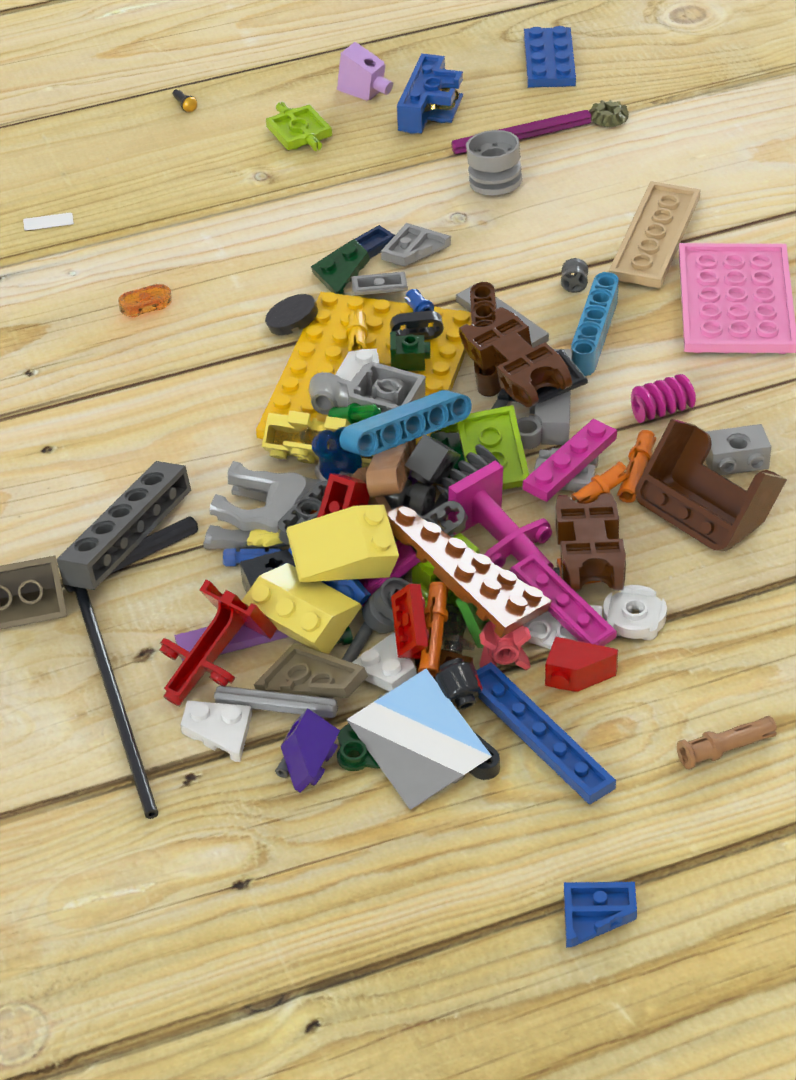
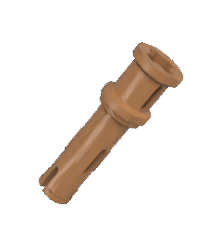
[677,716,777,770]

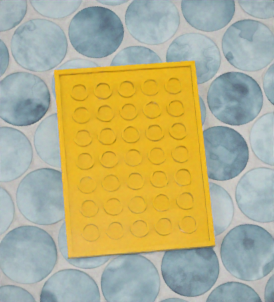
[256,292,472,456]

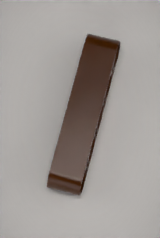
[470,282,502,397]

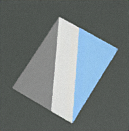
[346,669,492,810]

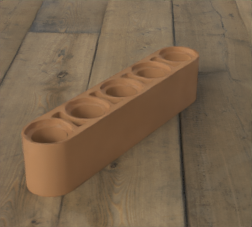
[366,439,417,498]

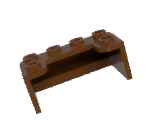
[635,419,787,551]

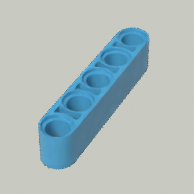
[571,272,619,376]
[340,390,472,457]

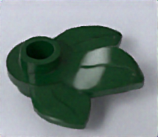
[337,723,380,771]

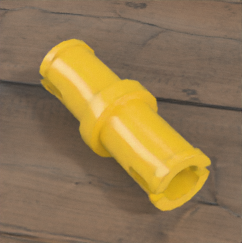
[346,309,368,351]

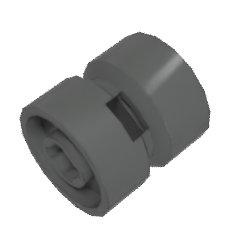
[384,479,436,517]
[362,577,409,634]

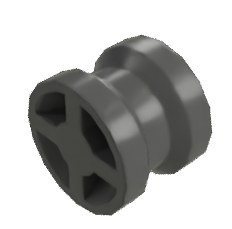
[561,258,588,293]

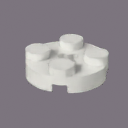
[603,585,667,640]

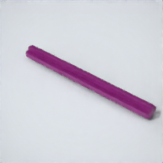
[451,110,591,155]

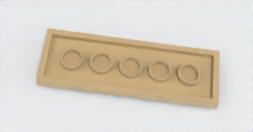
[609,181,701,288]

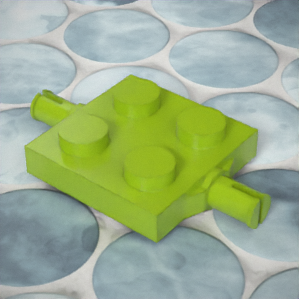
[266,102,332,151]

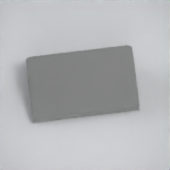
[351,272,408,296]

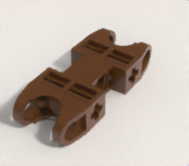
[459,307,572,407]
[556,493,626,593]

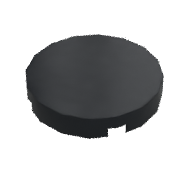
[265,294,318,335]

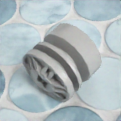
[466,130,522,196]

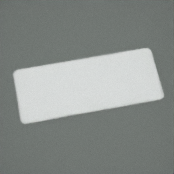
[23,213,74,231]

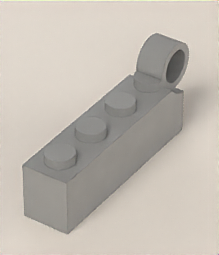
[517,349,572,449]

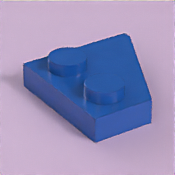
[564,882,637,948]

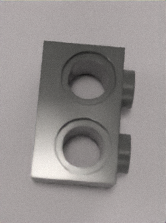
[405,434,461,485]

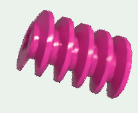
[631,374,696,423]

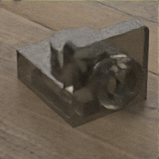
[442,603,476,654]

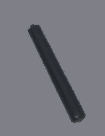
[62,516,198,593]

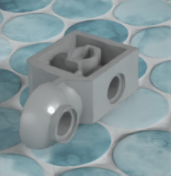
[309,362,426,415]

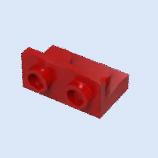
[391,583,429,659]

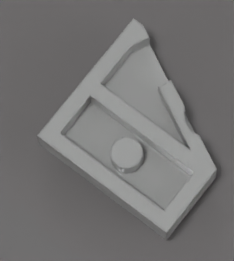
[381,223,451,266]

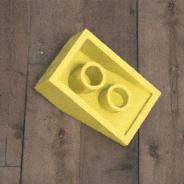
[286,504,399,582]

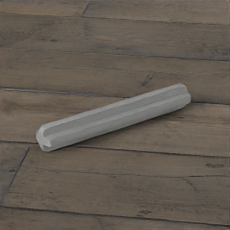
[214,686,338,718]

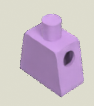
[337,42,393,101]

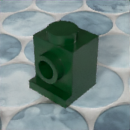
[390,332,430,371]

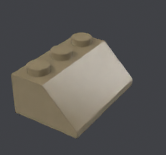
[0,555,67,629]

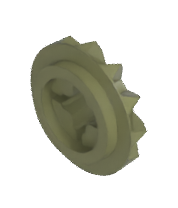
[589,100,629,127]

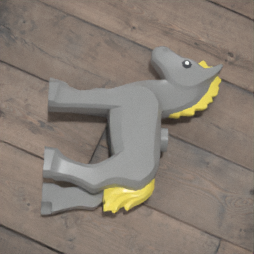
[203,461,352,551]

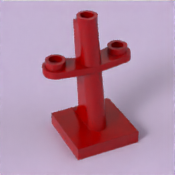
[159,580,277,707]

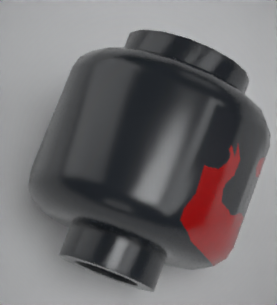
[435,658,483,710]

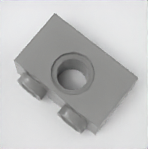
[705,424,771,475]

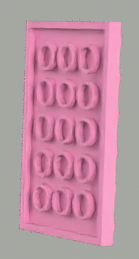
[679,243,796,354]

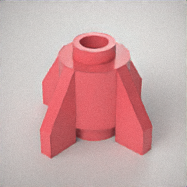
[479,621,531,670]

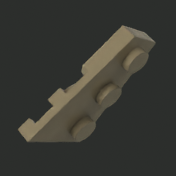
[254,643,368,698]

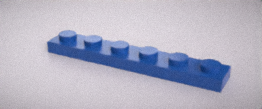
[476,662,616,805]

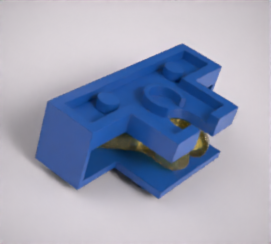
[397,53,463,134]

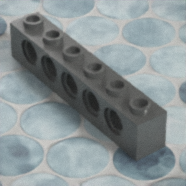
[57,461,191,590]

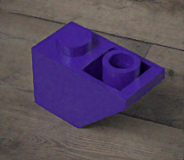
[280,708,340,793]

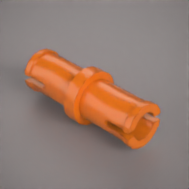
[571,461,630,504]

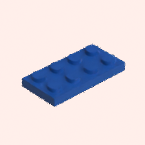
[524,26,576,88]

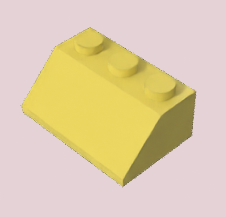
[242,563,362,654]

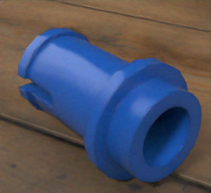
[404,289,434,312]

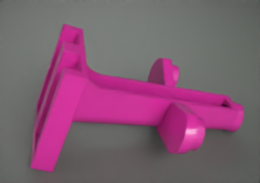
[448,460,554,569]

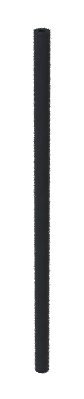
[74,587,158,819]

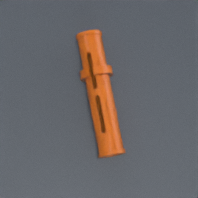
[617,430,657,503]
[418,582,449,677]

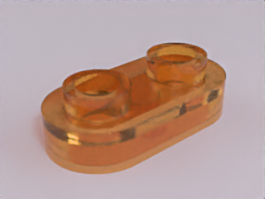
[118,284,172,317]

